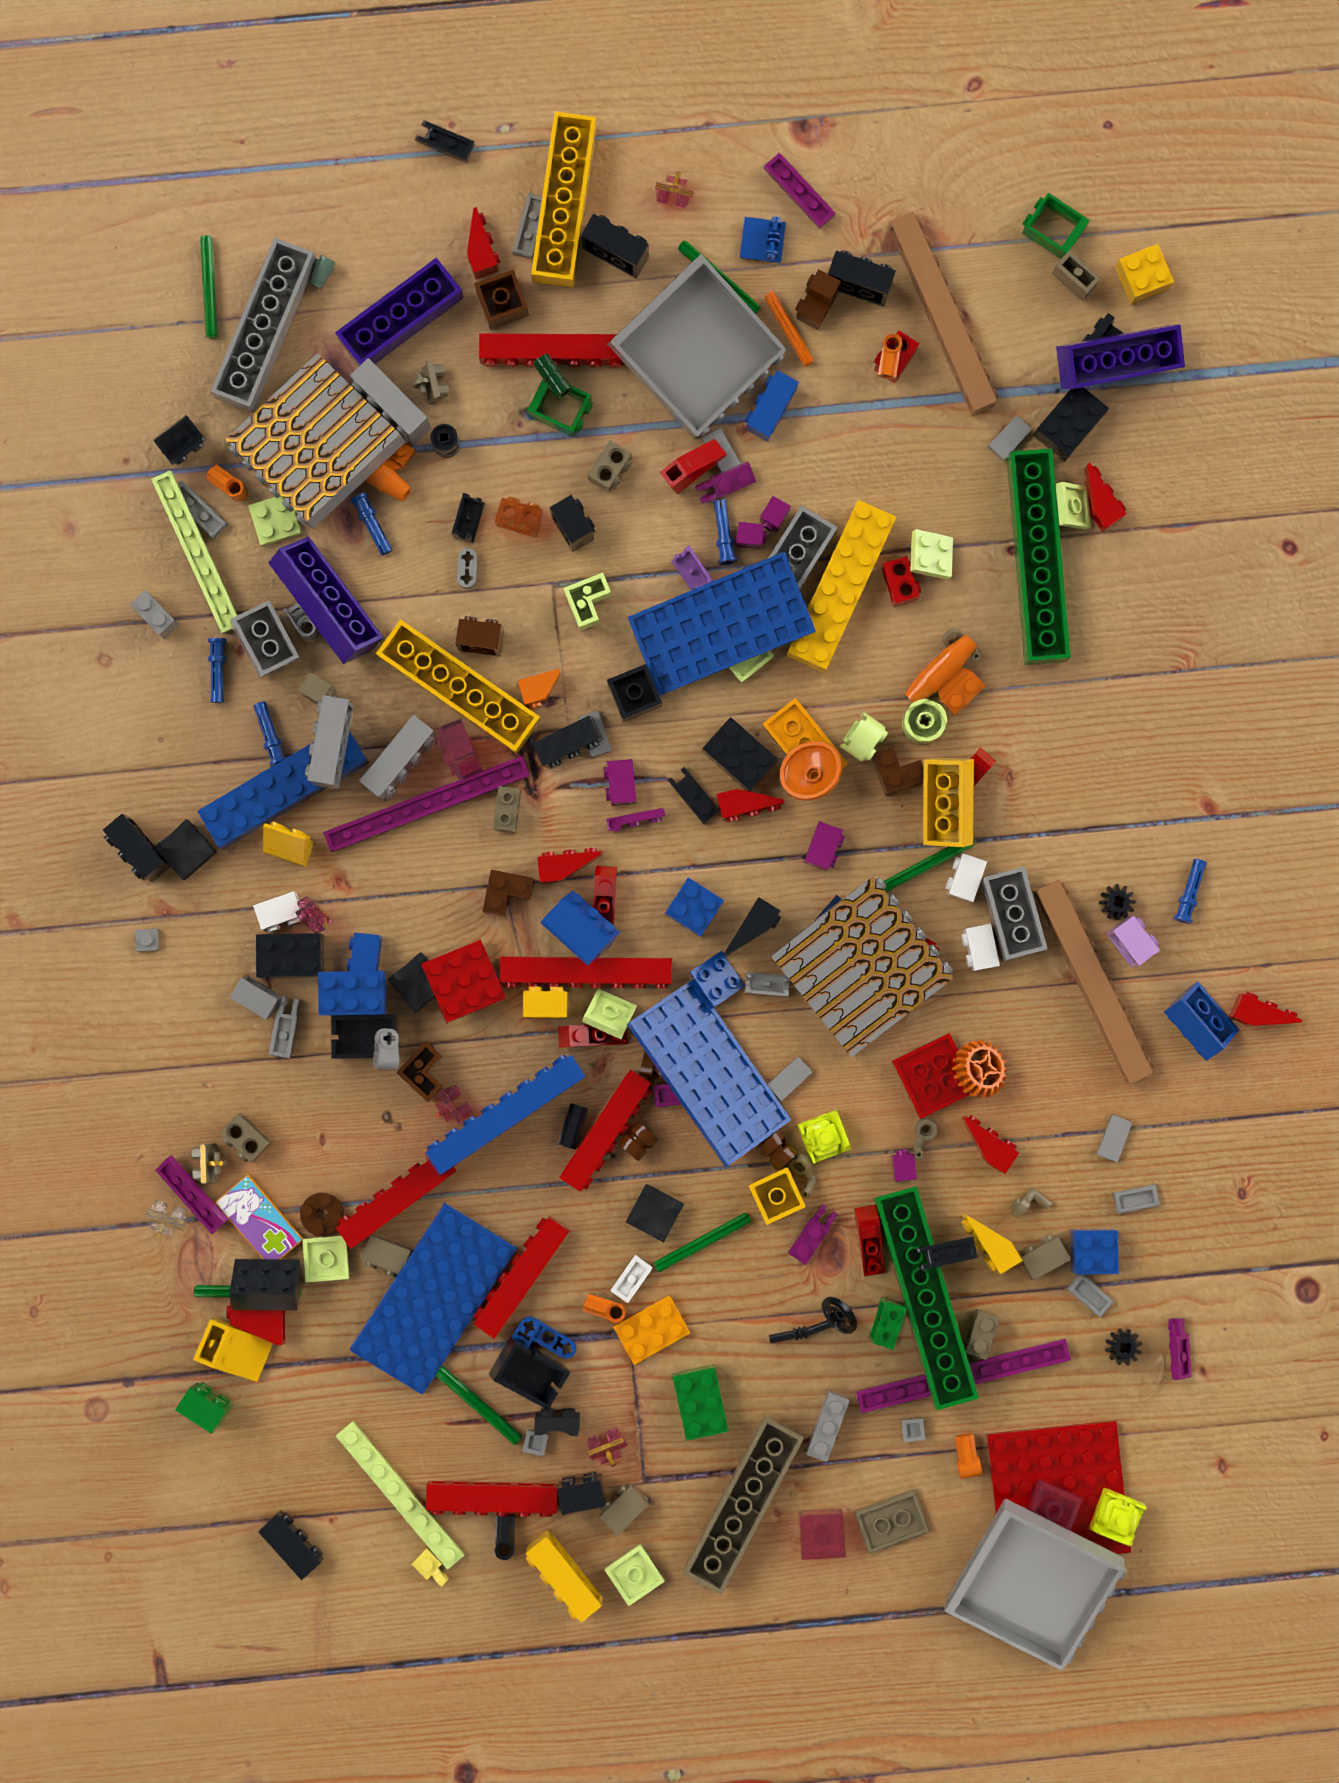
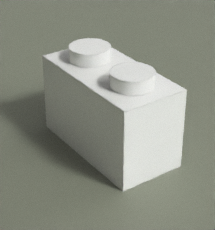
[945,853,987,903]
[253,891,305,933]
[961,924,1000,971]

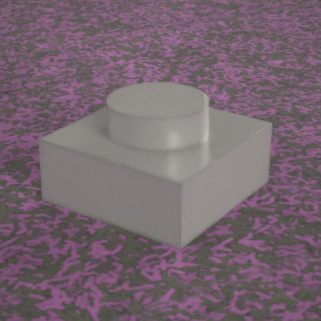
[135,929,159,952]
[901,1417,926,1442]
[522,1429,548,1456]

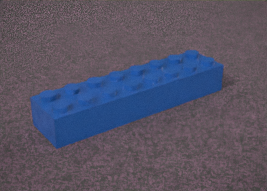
[197,731,369,850]
[425,1055,585,1176]

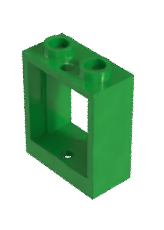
[1022,192,1090,259]
[527,379,593,437]
[868,1296,907,1350]

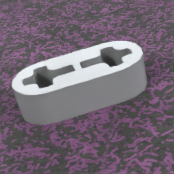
[457,548,478,589]

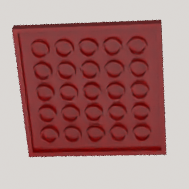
[986,1420,1131,1554]

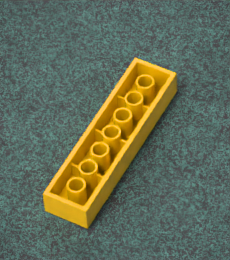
[531,111,597,288]
[786,499,896,674]
[376,619,541,755]

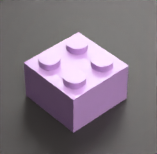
[1106,916,1160,967]

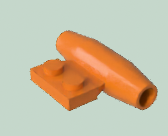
[365,443,416,502]
[904,634,986,715]

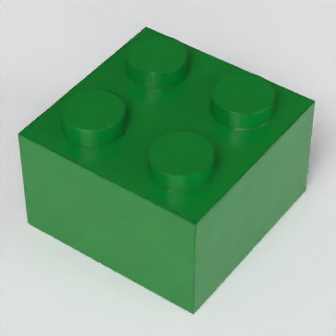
[175,1382,233,1434]

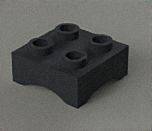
[154,819,217,880]
[388,952,435,1013]
[626,1183,684,1243]
[534,1408,580,1436]

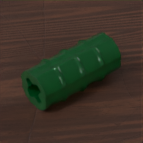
[533,353,572,399]

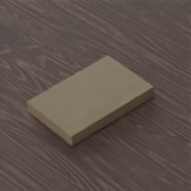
[853,1489,930,1554]

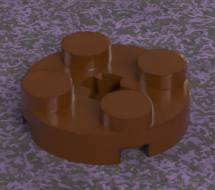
[300,1192,344,1236]

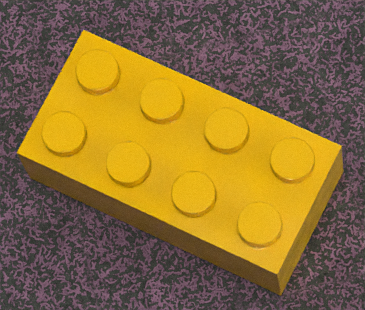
[923,758,974,847]
[526,1529,603,1623]

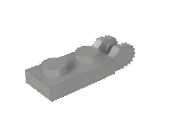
[268,996,300,1059]

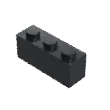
[532,716,603,769]
[258,1510,324,1581]

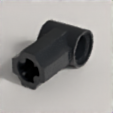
[494,1515,515,1560]

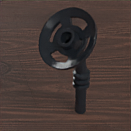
[769,1297,857,1343]

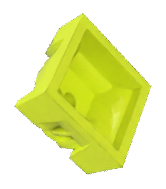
[797,1109,851,1164]
[1089,1488,1147,1546]

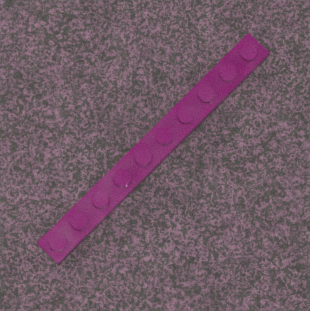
[323,756,530,853]
[856,1338,1071,1413]

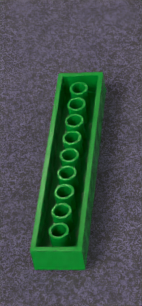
[1007,448,1071,665]
[873,1186,979,1411]

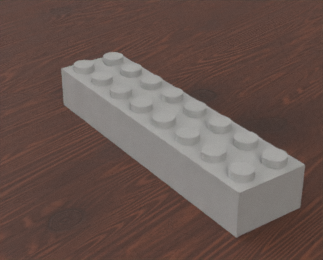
[210,237,316,413]

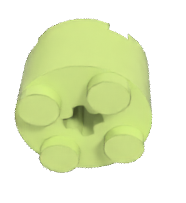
[902,699,947,745]
[840,712,888,762]

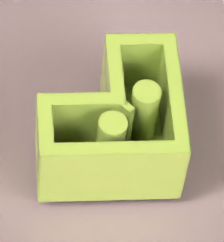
[564,573,611,631]

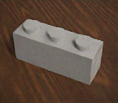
[805,1390,850,1462]

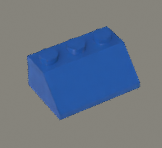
[540,890,621,966]
[1164,981,1239,1061]

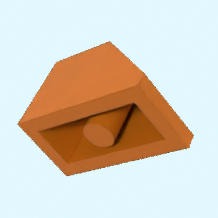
[518,669,560,709]

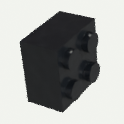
[549,494,595,553]
[607,664,662,723]
[557,1471,606,1515]

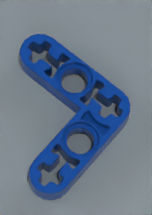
[512,1316,576,1359]

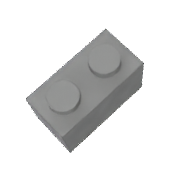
[130,590,179,639]

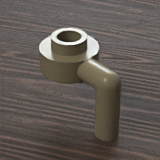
[943,628,981,660]
[913,1118,937,1159]
[790,1154,817,1198]
[1010,1188,1052,1219]

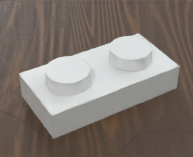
[610,1255,653,1303]

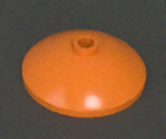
[780,741,842,801]

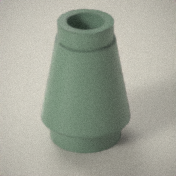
[310,255,335,288]

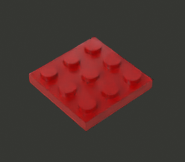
[421,939,506,1024]
[891,1033,970,1119]

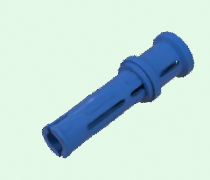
[350,492,393,556]
[713,499,738,565]
[208,638,227,703]
[253,701,287,767]
[1173,859,1207,924]

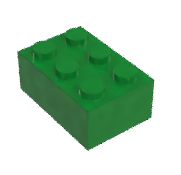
[672,1364,729,1441]

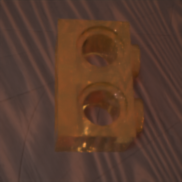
[495,496,543,538]

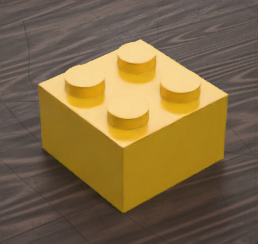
[1115,244,1174,305]
[523,987,568,1018]
[748,1166,806,1225]

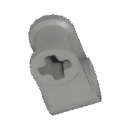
[283,603,319,641]
[373,1028,399,1070]

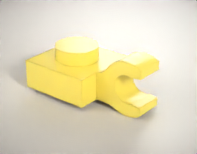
[411,1547,449,1587]

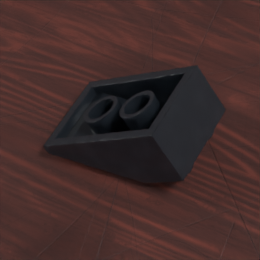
[724,897,781,956]

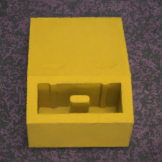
[263,821,315,867]
[961,1214,1023,1274]
[193,1317,273,1382]

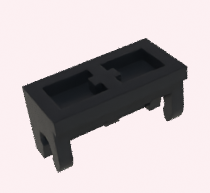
[452,493,485,543]

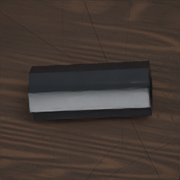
[558,1103,588,1150]

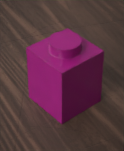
[759,496,791,532]
[736,522,767,550]
[891,1149,917,1182]

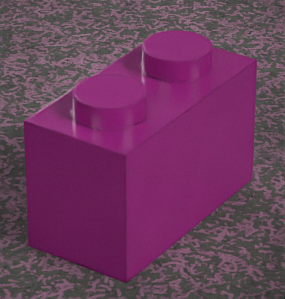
[603,759,637,806]
[803,821,845,871]

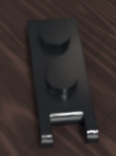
[415,120,475,163]
[667,767,720,825]
[915,1236,978,1270]

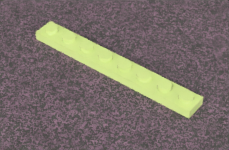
[151,470,238,634]
[336,1421,465,1570]

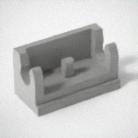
[745,972,790,997]
[230,975,282,1019]

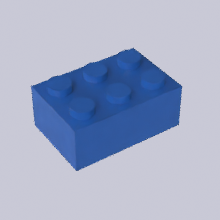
[318,971,386,1016]

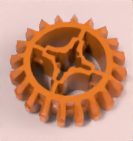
[952,1040,1009,1098]

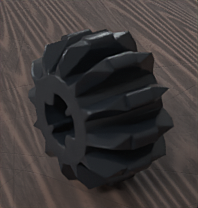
[1098,884,1136,921]
[1105,1328,1142,1365]

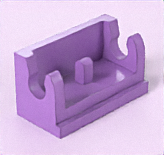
[672,545,713,590]

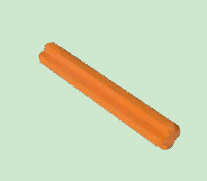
[765,291,814,367]

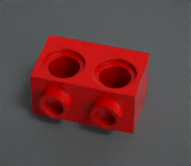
[874,330,920,384]
[881,556,921,607]

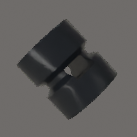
[430,424,460,458]

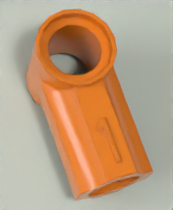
[878,333,902,379]
[205,464,248,502]
[583,1293,627,1323]
[954,1433,982,1479]

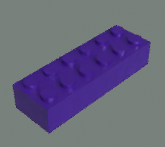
[335,257,464,366]
[1056,324,1185,389]
[268,537,384,664]

